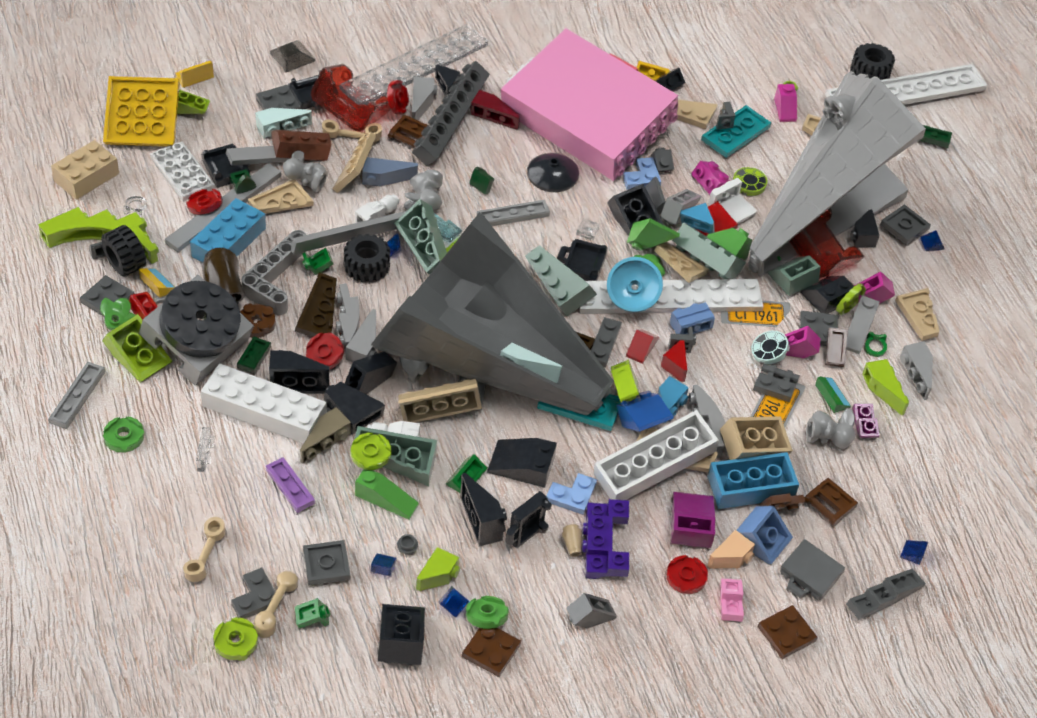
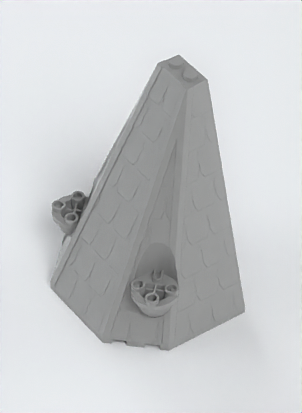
[748,72,926,277]

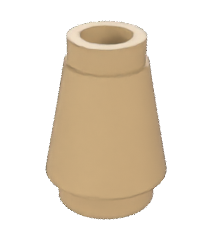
[562,524,582,557]

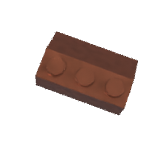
[271,130,332,161]

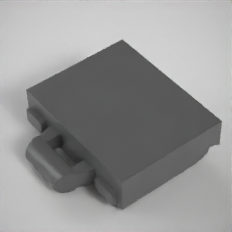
[780,539,845,600]

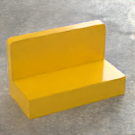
[175,61,214,88]

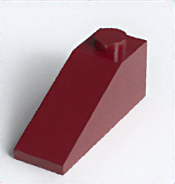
[471,90,520,130]

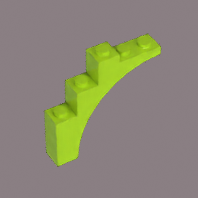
[38,207,159,264]

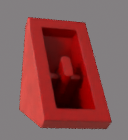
[626,329,659,364]
[661,340,687,382]

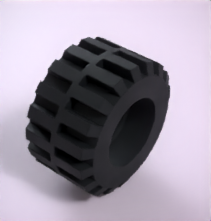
[850,43,895,80]
[101,225,146,277]
[344,234,390,283]

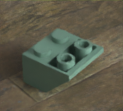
[768,256,820,296]

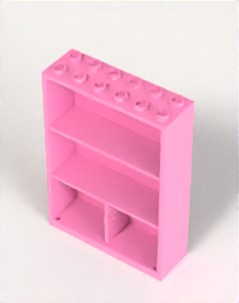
[501,28,679,181]

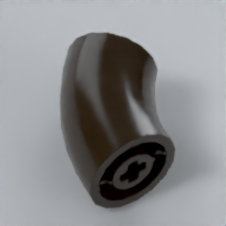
[202,248,245,304]

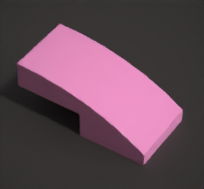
[720,578,744,622]

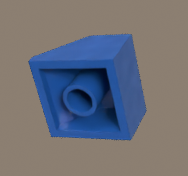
[616,391,674,432]

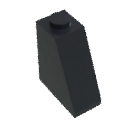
[344,352,397,395]
[324,382,385,435]

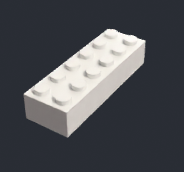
[201,363,327,443]
[594,410,719,500]

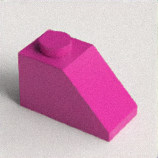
[774,84,797,122]
[854,271,895,304]
[785,326,821,359]

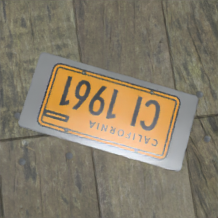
[721,300,791,327]
[750,375,806,427]

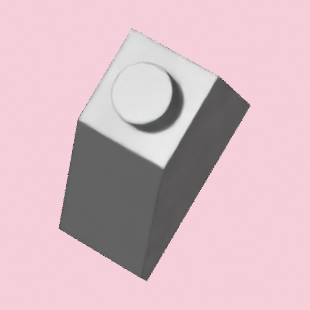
[566,593,617,628]

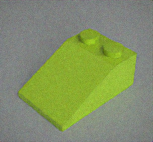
[102,314,172,383]

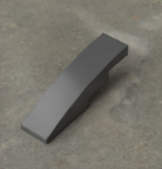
[846,568,926,620]

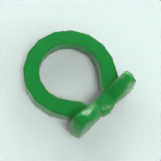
[864,332,887,357]

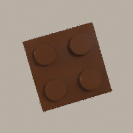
[757,605,818,659]
[462,628,521,677]

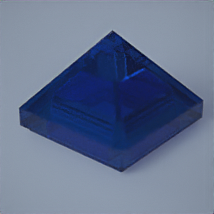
[387,234,402,257]

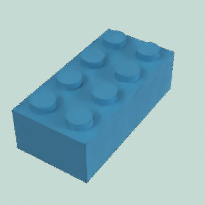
[190,198,266,263]
[707,452,799,509]

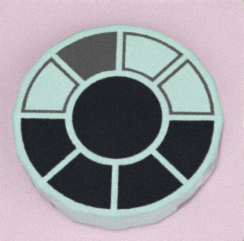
[751,330,790,365]

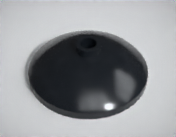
[527,153,579,192]

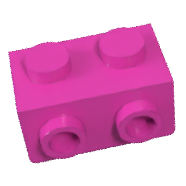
[691,160,730,195]

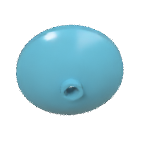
[607,257,663,312]

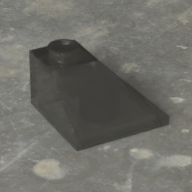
[270,40,316,72]

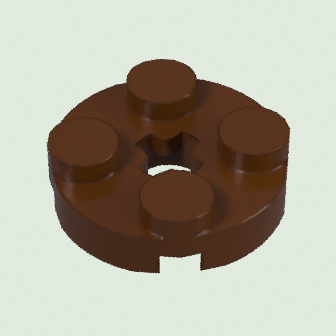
[240,303,276,338]

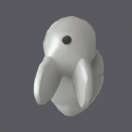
[283,151,328,193]
[404,170,443,211]
[806,408,855,449]

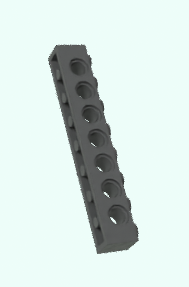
[412,61,490,166]

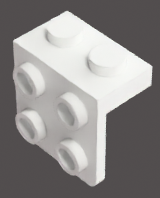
[708,178,756,224]

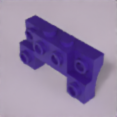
[582,499,629,579]

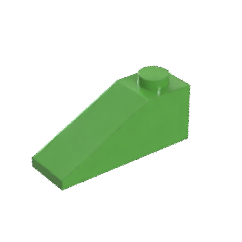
[355,469,419,520]

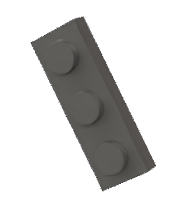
[591,317,622,368]

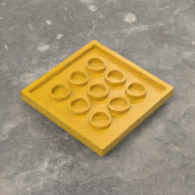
[103,76,180,147]

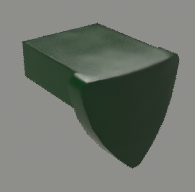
[469,167,494,195]
[230,169,257,194]

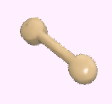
[322,119,382,143]
[183,517,226,582]
[254,571,298,638]

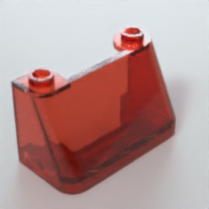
[311,64,391,132]
[789,207,865,279]

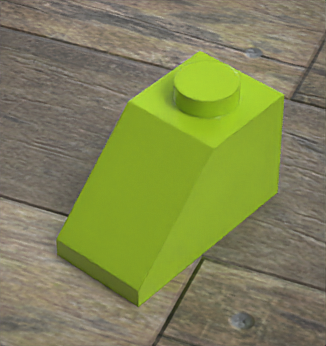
[416,547,461,591]

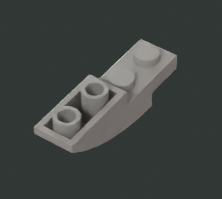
[336,283,360,353]
[689,385,725,458]

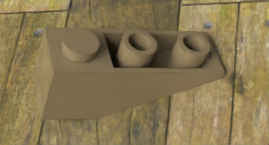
[300,407,351,464]

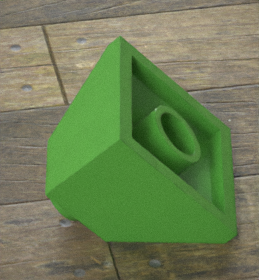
[627,219,680,251]
[707,228,752,261]

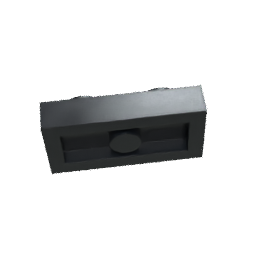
[654,67,686,91]

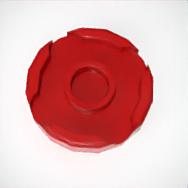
[387,80,409,115]
[186,189,223,215]
[306,333,344,369]
[666,555,708,594]

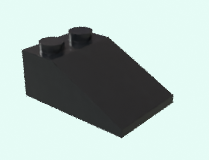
[607,184,664,236]
[269,350,330,394]
[487,438,557,488]
[460,473,507,547]
[377,604,425,665]

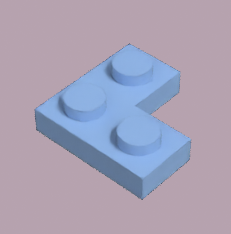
[623,157,661,190]
[547,473,597,515]

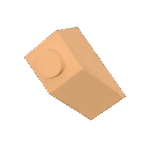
[708,530,755,569]

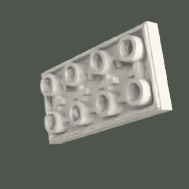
[150,141,215,202]

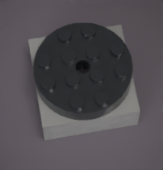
[139,275,254,386]

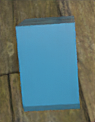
[680,203,715,234]

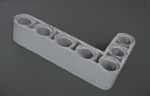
[241,230,306,315]

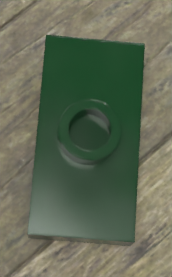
[237,337,271,374]

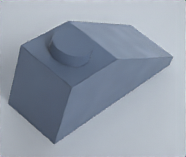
[362,157,418,186]

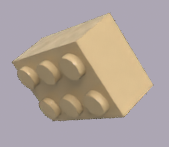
[51,140,119,200]
[720,416,793,460]

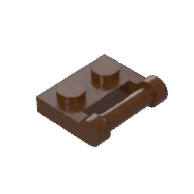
[388,115,429,149]
[804,477,858,527]

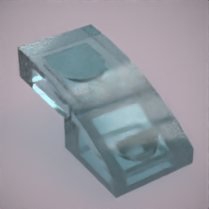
[434,213,462,243]

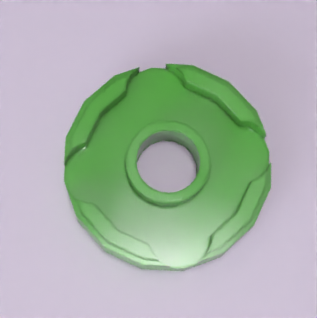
[103,416,145,453]
[466,596,509,629]

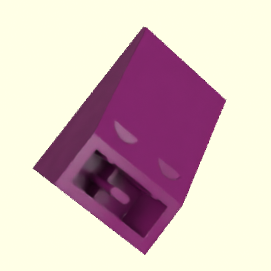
[670,491,715,548]

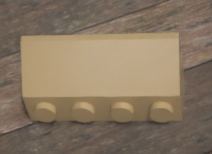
[398,379,482,423]

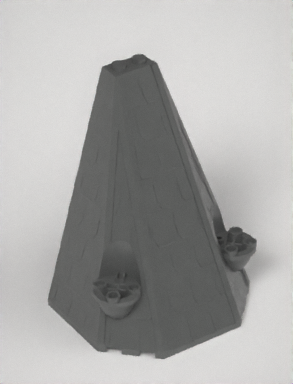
[371,212,614,416]

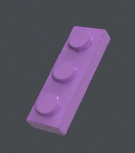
[266,457,315,513]

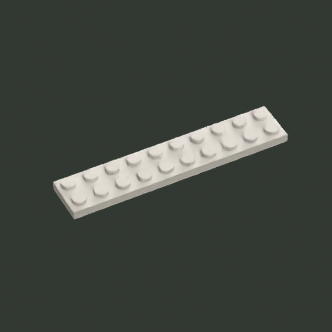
[825,64,988,105]
[579,279,763,314]

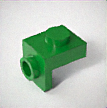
[302,247,334,275]

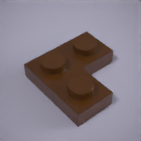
[759,493,805,512]

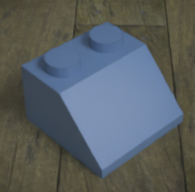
[736,506,793,564]

